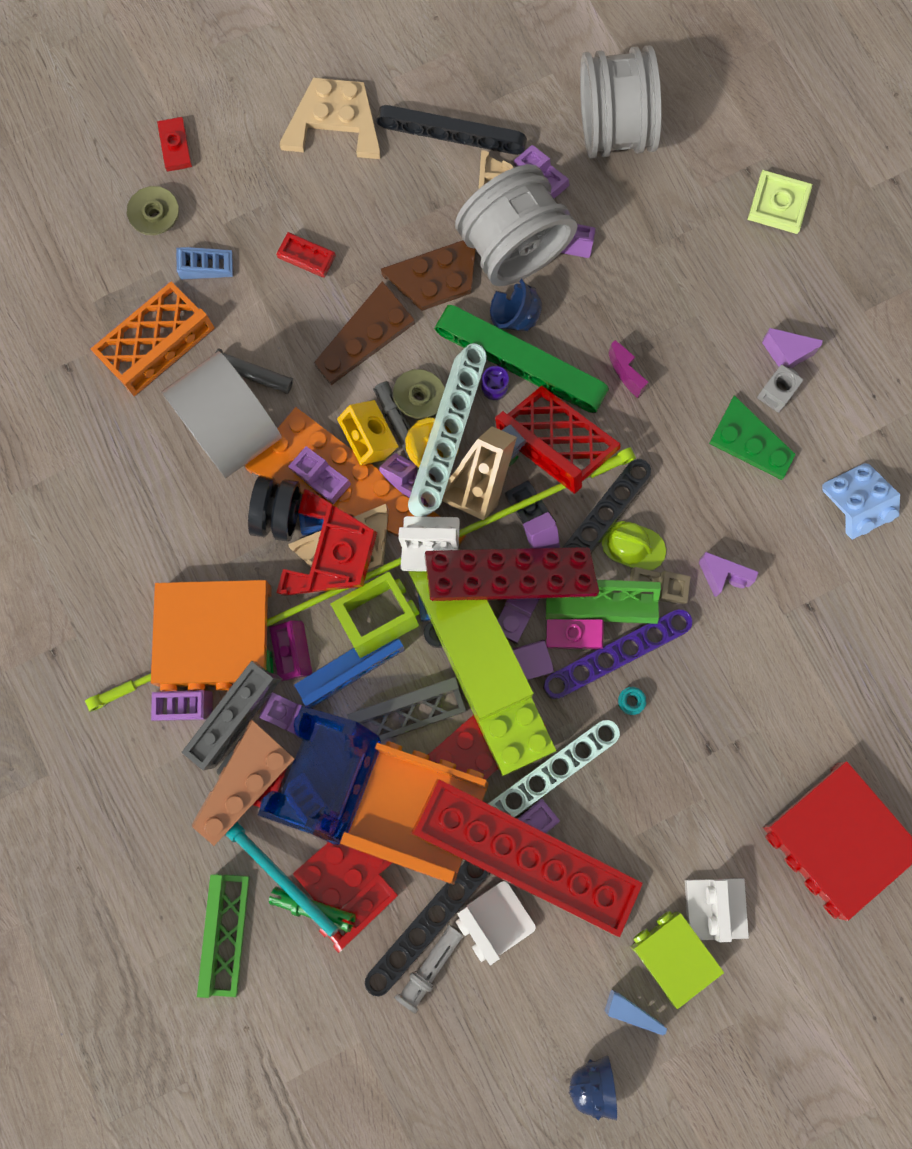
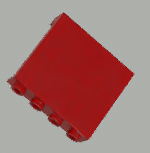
[762,761,912,921]

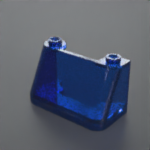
[257,706,381,845]

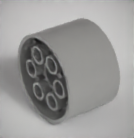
[161,351,282,479]

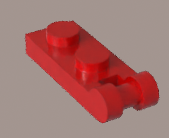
[319,874,398,953]

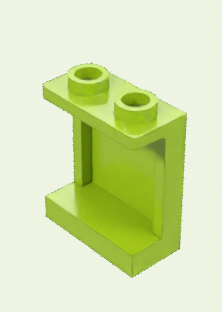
[630,911,724,1009]

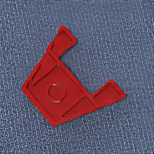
[277,489,377,596]

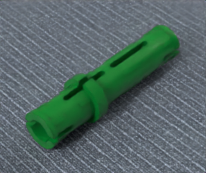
[269,886,356,932]

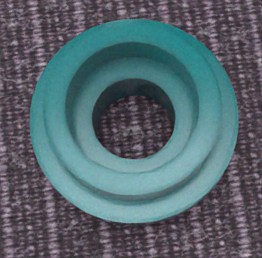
[618,687,646,715]

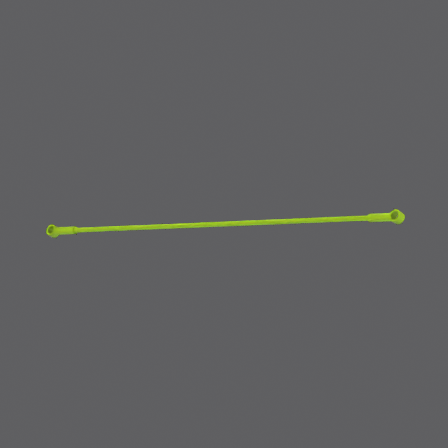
[85,447,636,712]

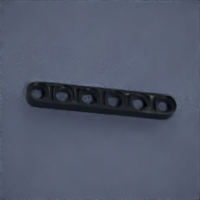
[376,105,527,155]
[562,459,651,554]
[365,861,488,997]

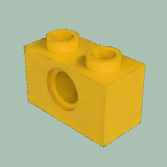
[337,400,399,465]

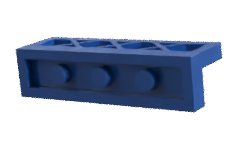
[294,638,405,709]

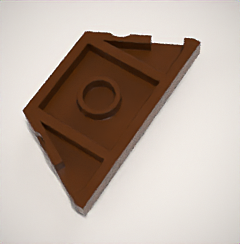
[381,240,476,311]

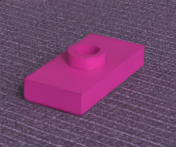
[546,619,604,649]

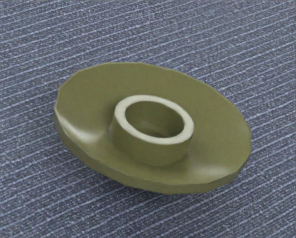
[126,186,179,235]
[393,369,445,419]

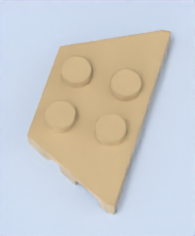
[288,504,389,572]

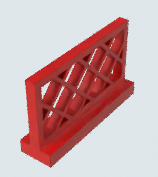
[495,386,621,494]

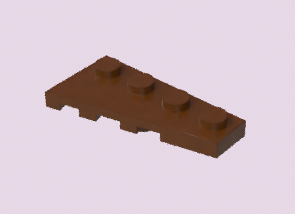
[314,281,415,385]

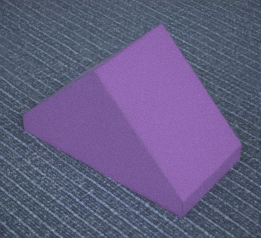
[762,328,823,368]

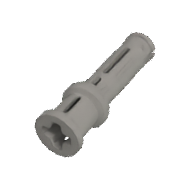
[394,925,464,1014]

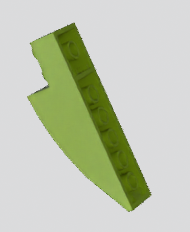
[408,549,556,777]

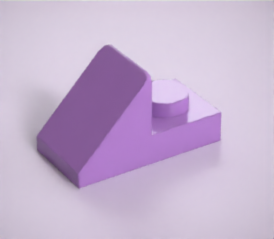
[699,552,758,597]
[498,598,540,644]

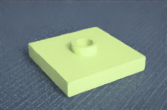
[747,170,813,234]

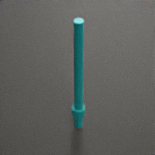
[225,822,339,937]

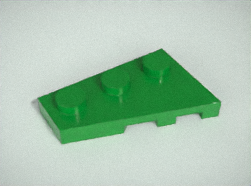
[709,395,796,480]

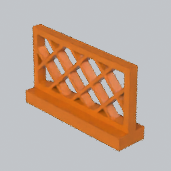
[91,281,215,396]

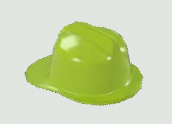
[601,521,666,570]

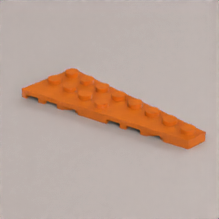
[245,407,466,546]

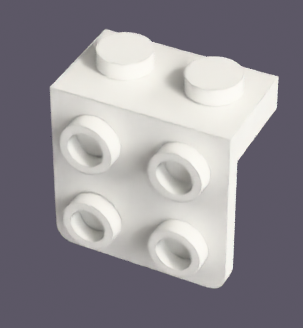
[455,881,536,965]

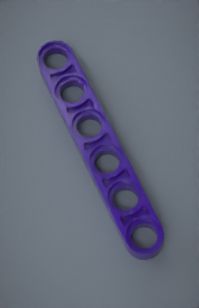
[543,609,692,699]

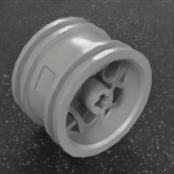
[580,45,661,159]
[455,164,578,286]

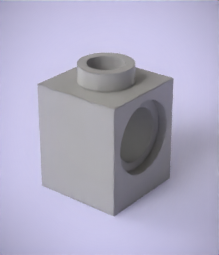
[757,364,803,413]

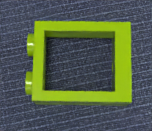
[330,572,419,658]

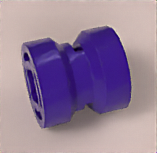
[481,366,509,400]

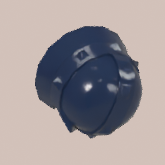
[490,278,542,331]
[568,1055,617,1121]

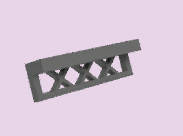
[181,661,282,770]
[347,677,466,749]

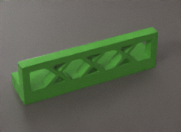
[546,580,661,624]
[197,874,250,998]

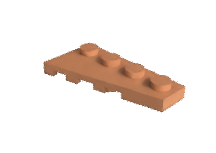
[192,719,294,846]

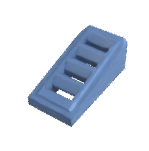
[176,247,233,280]
[605,989,667,1035]

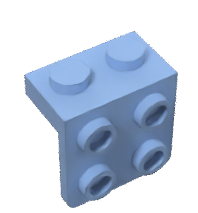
[822,463,900,540]

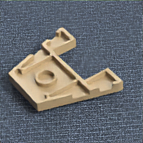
[280,78,380,159]

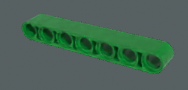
[434,305,609,413]

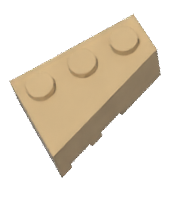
[442,426,517,520]

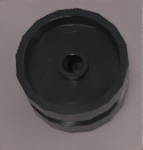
[248,475,300,542]

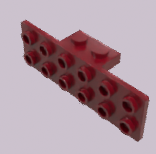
[424,547,599,601]

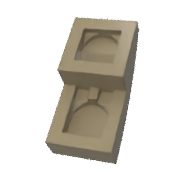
[630,567,691,604]

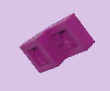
[608,340,648,399]

